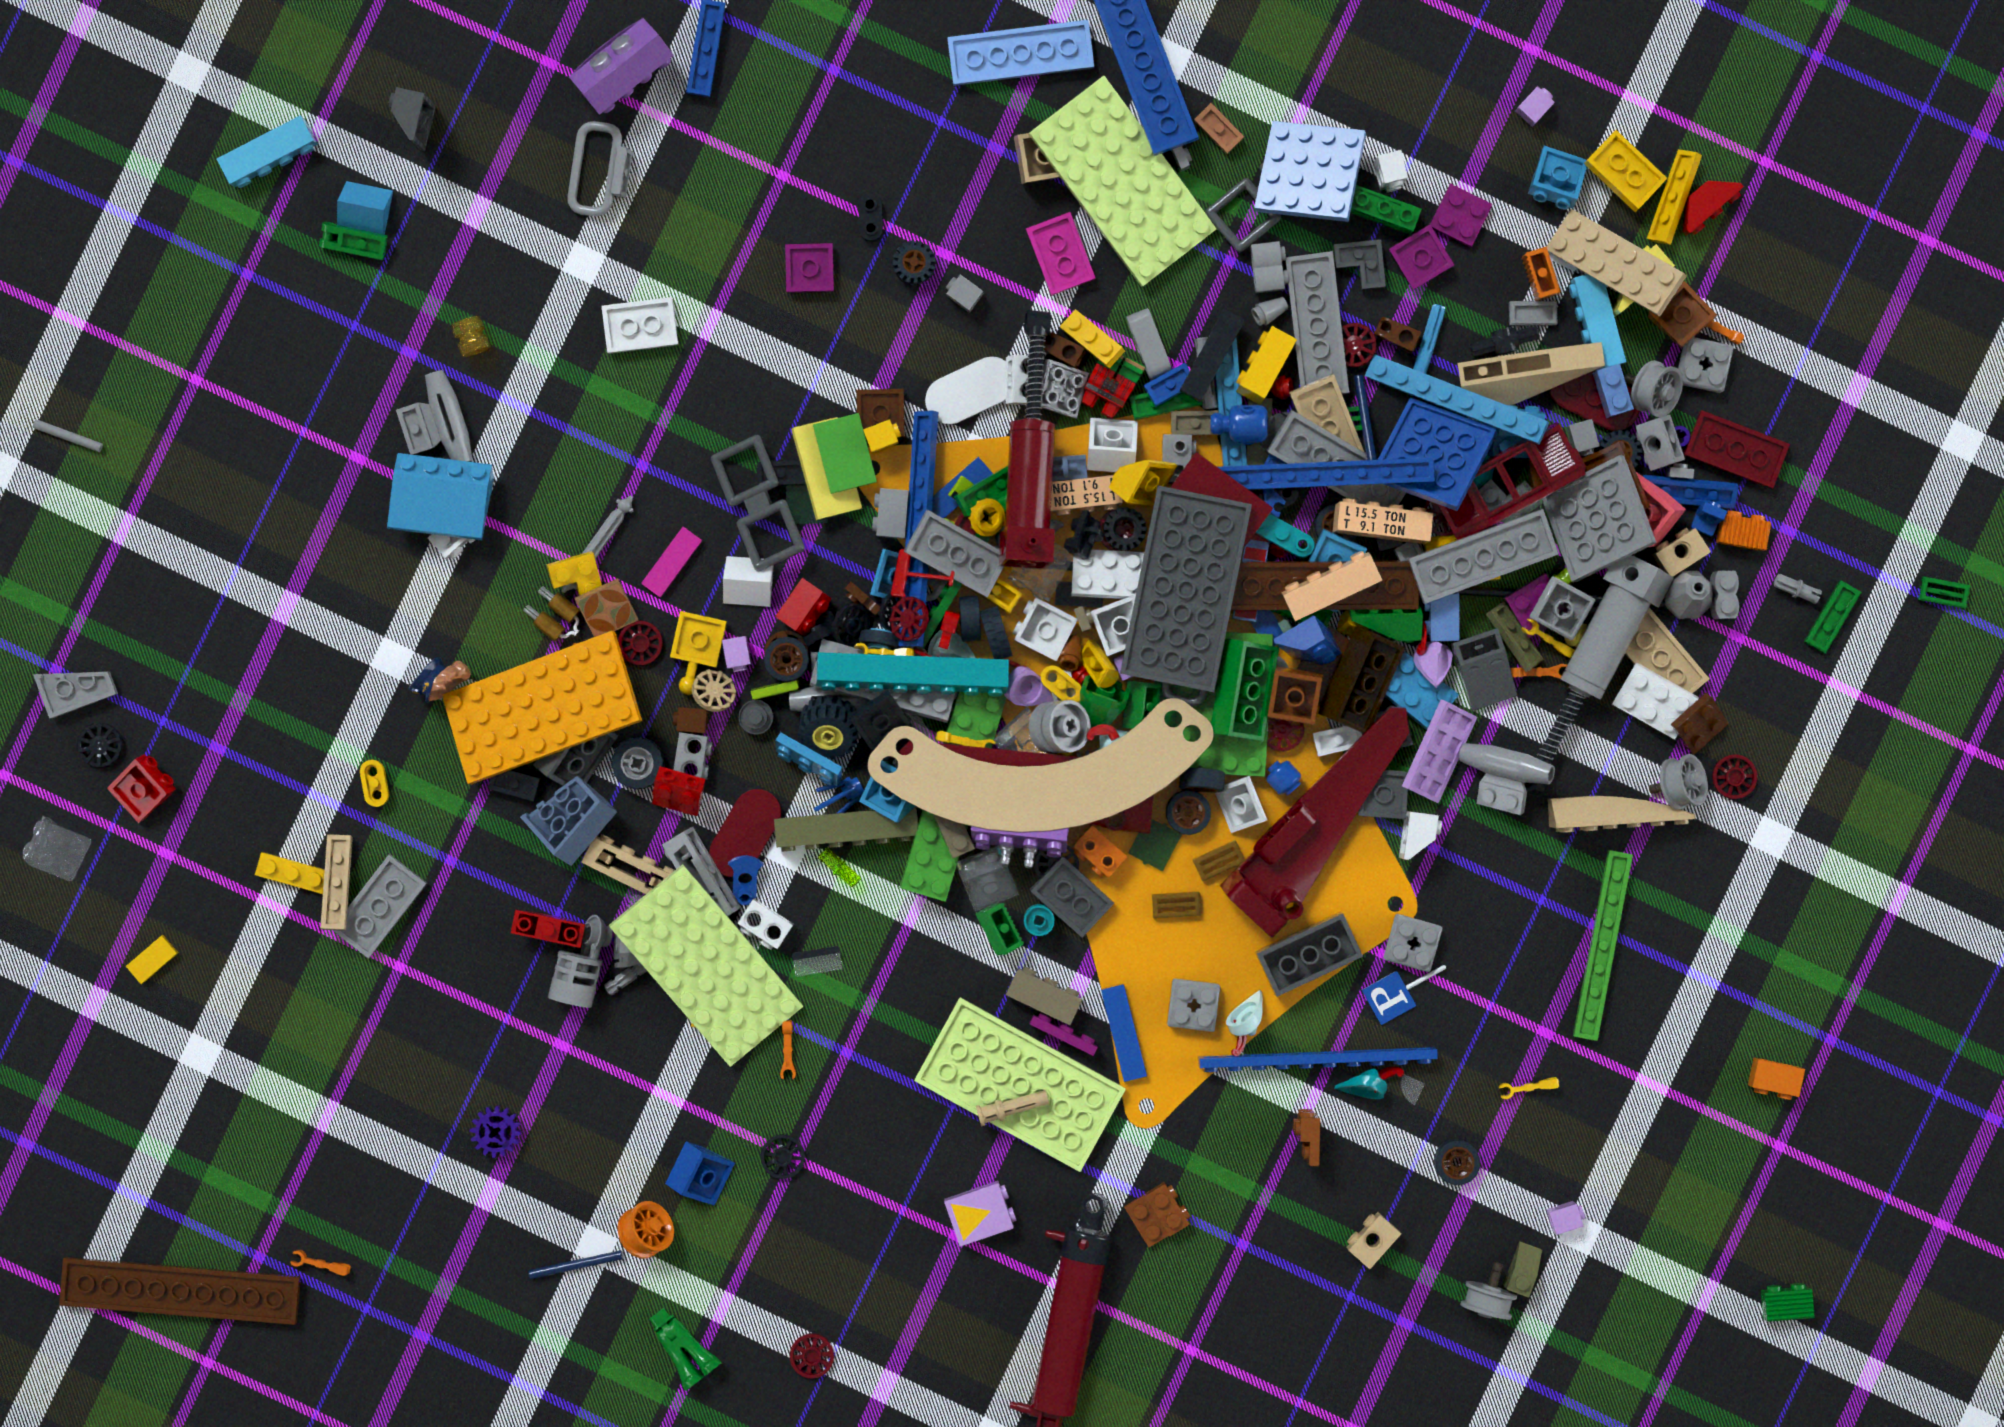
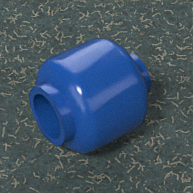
[1266,760,1302,796]

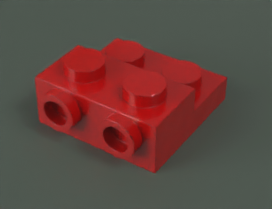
[107,754,176,823]
[652,766,706,816]

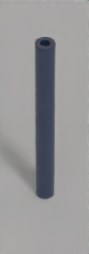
[1354,375,1377,460]
[528,1250,623,1279]

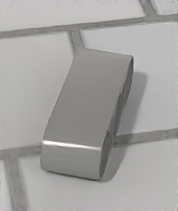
[1126,308,1172,380]

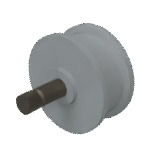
[1624,360,1683,418]
[1649,754,1708,810]
[1460,1262,1517,1320]

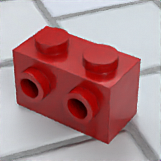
[775,578,832,637]

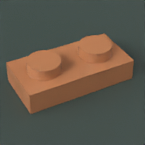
[1194,103,1244,154]

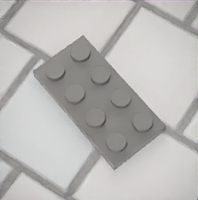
[904,510,1004,597]
[332,854,427,958]

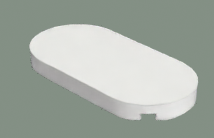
[925,357,1006,424]

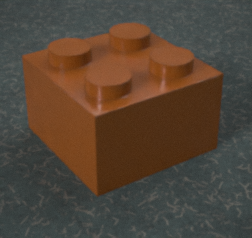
[1268,666,1324,725]

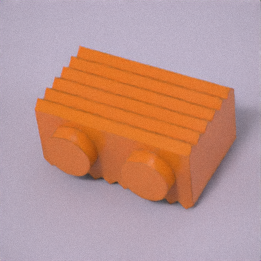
[1521,246,1561,301]
[1716,511,1771,551]

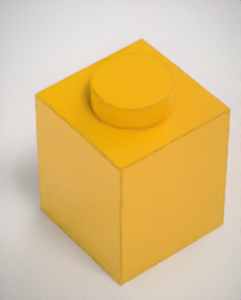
[863,419,901,453]

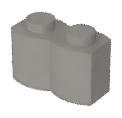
[1250,241,1289,293]
[1710,571,1739,619]

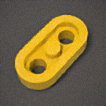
[1041,665,1081,702]
[360,760,389,807]

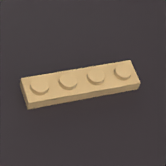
[320,835,353,931]

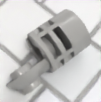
[548,915,612,1008]

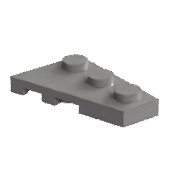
[33,672,118,719]

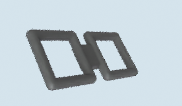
[1205,162,1281,252]
[711,435,805,571]

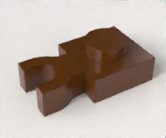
[845,582,880,615]

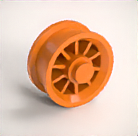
[617,1201,674,1259]

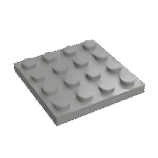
[1542,455,1656,582]

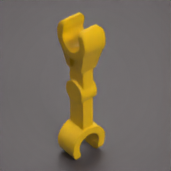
[1521,618,1575,658]
[854,643,914,656]
[936,731,996,748]
[1499,1077,1559,1099]

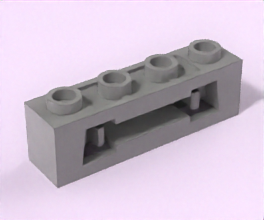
[662,827,741,916]

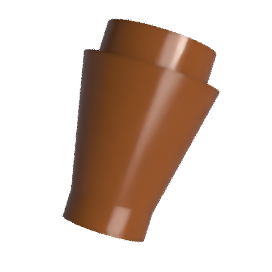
[1058,635,1082,671]

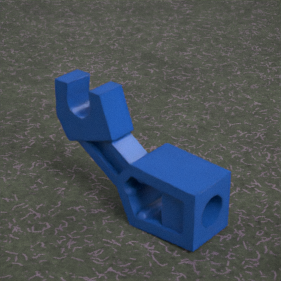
[1262,454,1286,518]

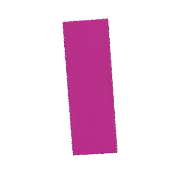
[641,527,703,598]

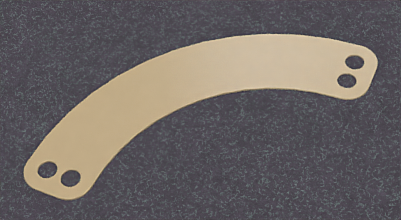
[868,698,1213,832]

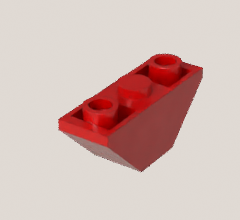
[1683,181,1744,236]
[511,910,586,948]

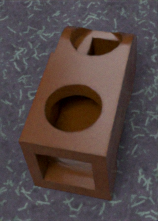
[1373,317,1422,355]
[1043,332,1087,369]

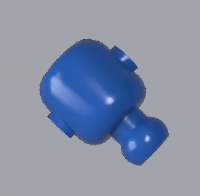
[1211,405,1268,445]

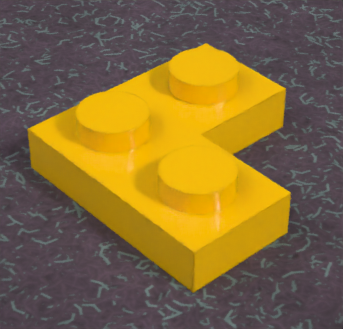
[546,551,602,596]

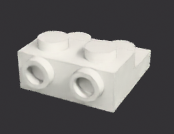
[1012,598,1077,661]

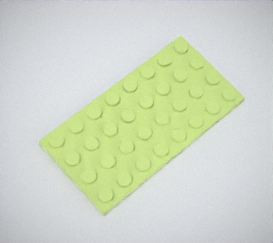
[1028,76,1216,287]
[609,864,803,1067]
[914,997,1126,1172]

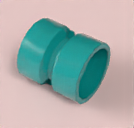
[1024,904,1055,936]

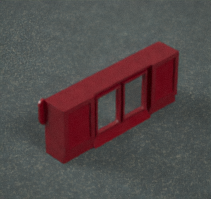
[1430,422,1586,540]

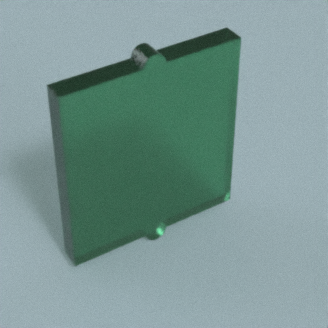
[786,485,828,524]
[1128,819,1182,871]

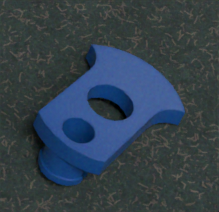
[728,855,764,905]

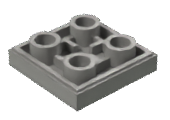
[1041,359,1089,419]

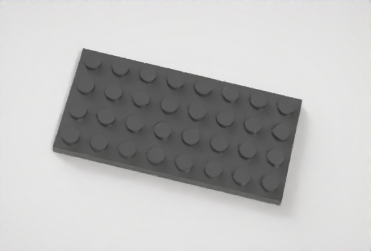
[1120,486,1252,692]

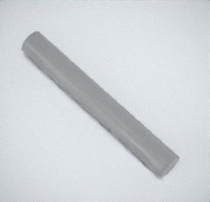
[33,419,103,452]

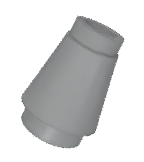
[1251,297,1288,326]

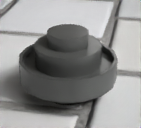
[738,700,774,735]

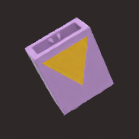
[944,1181,1017,1246]

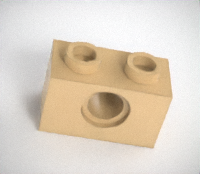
[1652,527,1711,577]
[1347,1212,1401,1269]

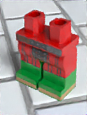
[1082,354,1146,419]

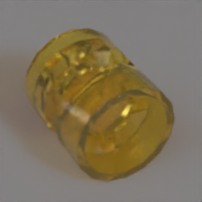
[451,316,491,357]

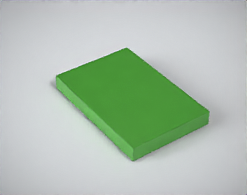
[813,413,877,494]

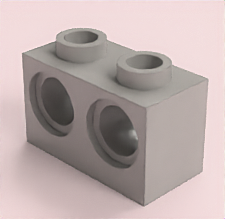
[674,732,713,780]

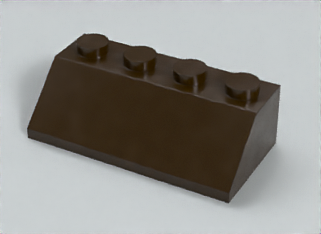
[1318,626,1405,733]

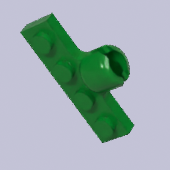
[954,465,1008,520]

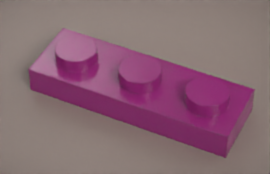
[1029,1013,1098,1056]

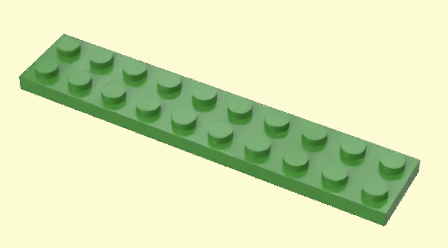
[899,674,1010,902]

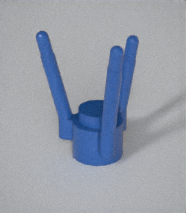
[814,777,864,813]

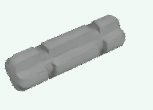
[604,963,647,995]

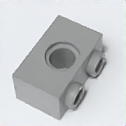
[1636,415,1685,471]

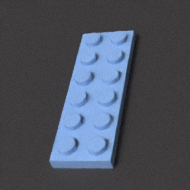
[948,20,1094,86]

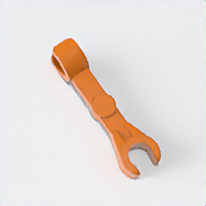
[1706,321,1744,345]
[1510,664,1567,679]
[780,1020,796,1080]
[290,1250,351,1276]

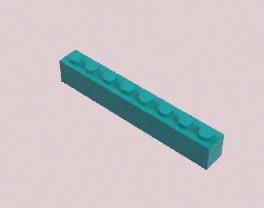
[816,652,1009,696]

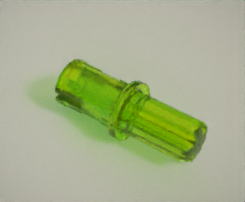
[817,847,861,887]

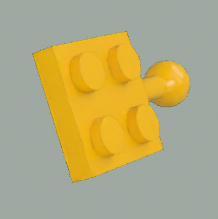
[670,611,727,695]

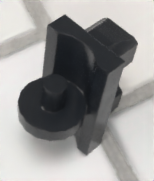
[1064,510,1104,559]

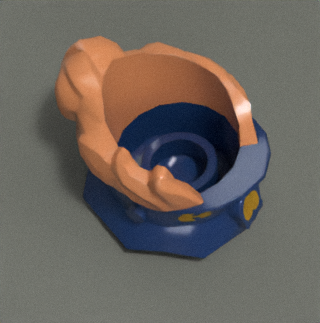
[408,657,471,704]

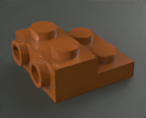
[1648,281,1717,348]
[1293,1109,1320,1166]
[1124,1182,1191,1247]

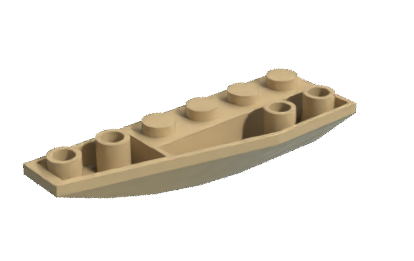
[1458,342,1605,405]
[1548,796,1695,832]

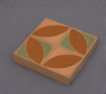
[575,578,638,637]

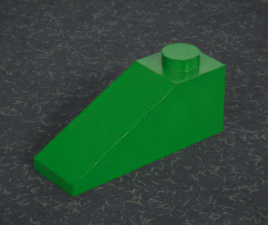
[1348,604,1423,643]

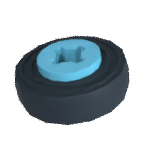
[859,628,900,650]

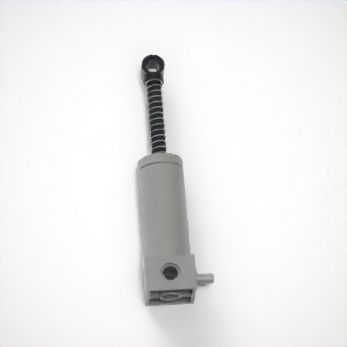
[1524,555,1674,795]

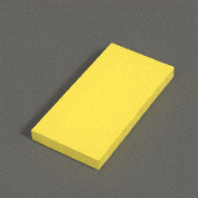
[791,417,862,520]

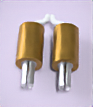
[523,586,580,642]

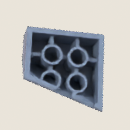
[520,776,617,866]

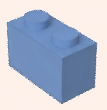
[1593,364,1634,418]
[1424,592,1459,641]

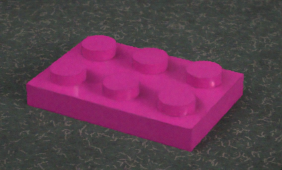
[1026,212,1095,296]

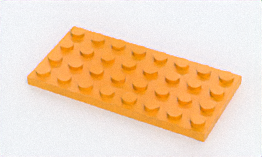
[443,631,642,785]

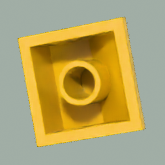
[1109,460,1178,505]

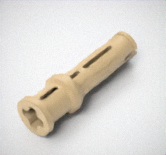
[976,1090,1049,1127]

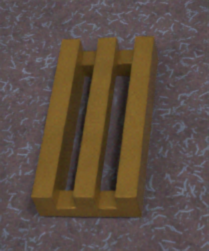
[1193,840,1245,881]
[1152,892,1201,918]

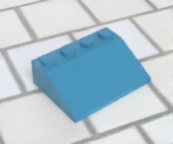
[387,453,494,540]

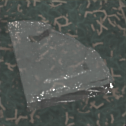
[1400,1074,1425,1105]

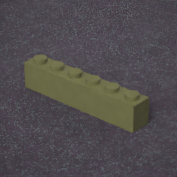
[774,807,918,852]

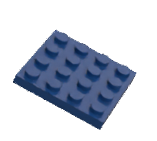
[1378,397,1498,511]

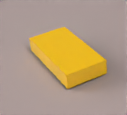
[126,935,178,984]

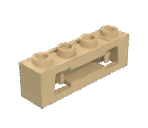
[581,834,675,894]

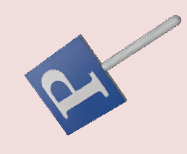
[1362,965,1446,1025]

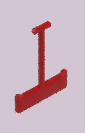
[891,549,955,598]

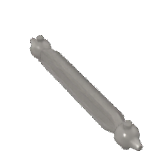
[562,495,634,593]

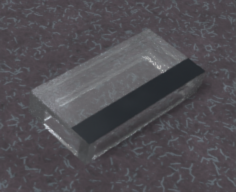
[792,945,843,977]

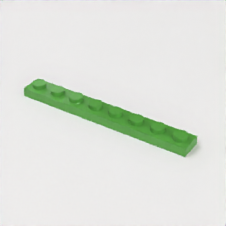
[1573,850,1633,1041]

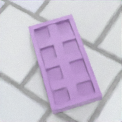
[1402,700,1477,803]

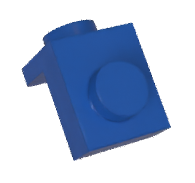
[1691,501,1727,536]

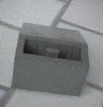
[1449,628,1517,711]

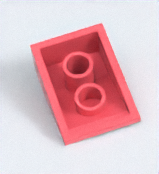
[1636,472,1686,547]

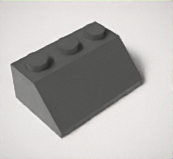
[389,87,436,151]
[533,732,618,786]

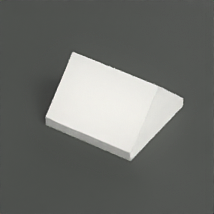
[723,556,774,607]
[1215,776,1267,833]

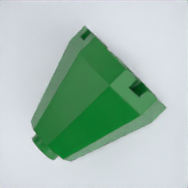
[1080,675,1130,728]

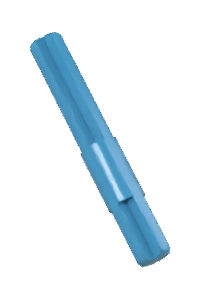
[1413,304,1446,374]

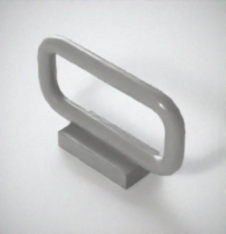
[568,121,633,216]

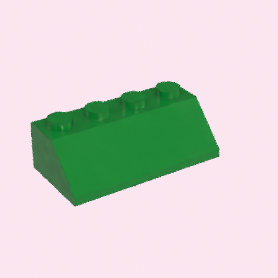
[1211,638,1279,741]

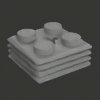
[1678,337,1733,393]
[1530,576,1595,640]
[1383,914,1443,972]
[1167,978,1220,1032]

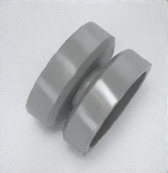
[1029,700,1091,754]

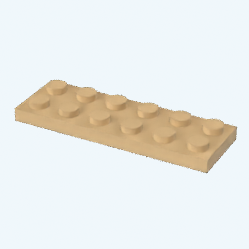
[1547,209,1686,316]

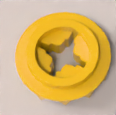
[968,498,1005,536]

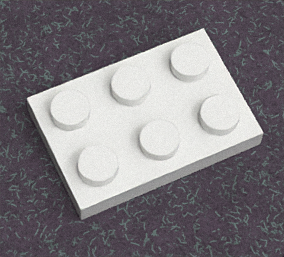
[602,297,679,354]
[1071,549,1144,599]
[1612,662,1699,739]

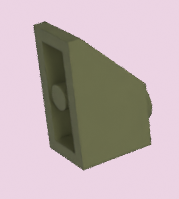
[1503,1241,1542,1298]

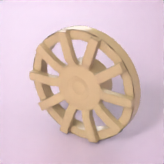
[692,669,736,712]

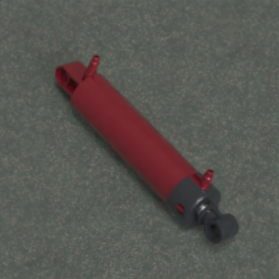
[1010,1193,1112,1427]

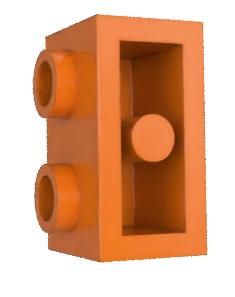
[1073,824,1127,878]
[1748,1057,1805,1100]

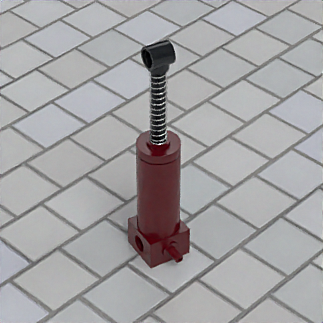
[999,310,1055,570]

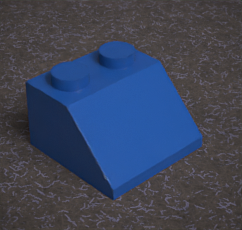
[1273,616,1342,665]
[665,1141,735,1205]

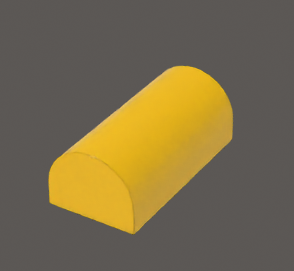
[971,578,1023,614]
[1081,639,1119,688]

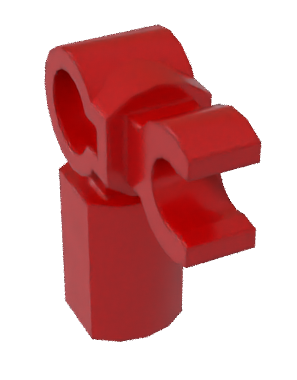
[938,610,960,650]

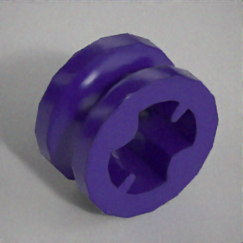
[1675,426,1690,447]

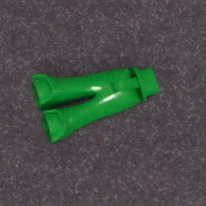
[649,1308,722,1391]

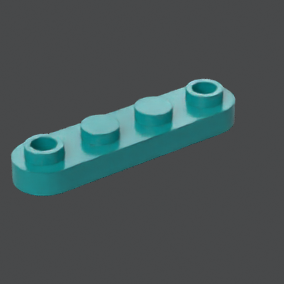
[1255,513,1314,558]

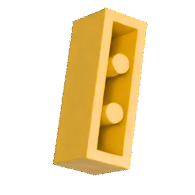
[1236,326,1297,405]

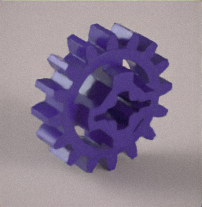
[470,1105,522,1158]

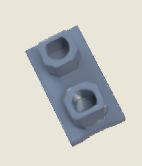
[1052,455,1087,481]

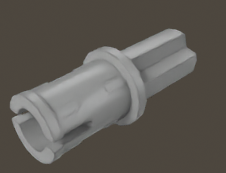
[1774,574,1822,604]

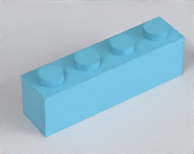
[217,115,318,188]
[1569,274,1626,371]

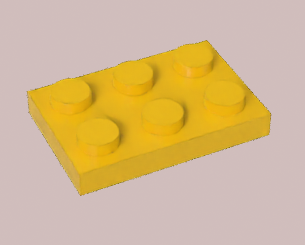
[1584,130,1667,212]

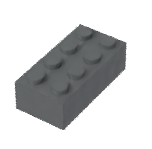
[1255,912,1363,997]

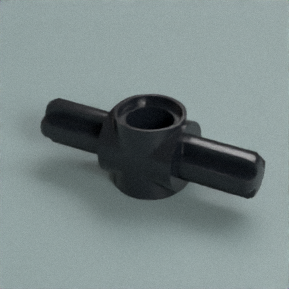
[1470,326,1540,357]

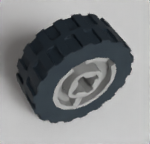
[980,606,1013,659]
[611,737,665,789]

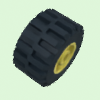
[798,695,858,760]

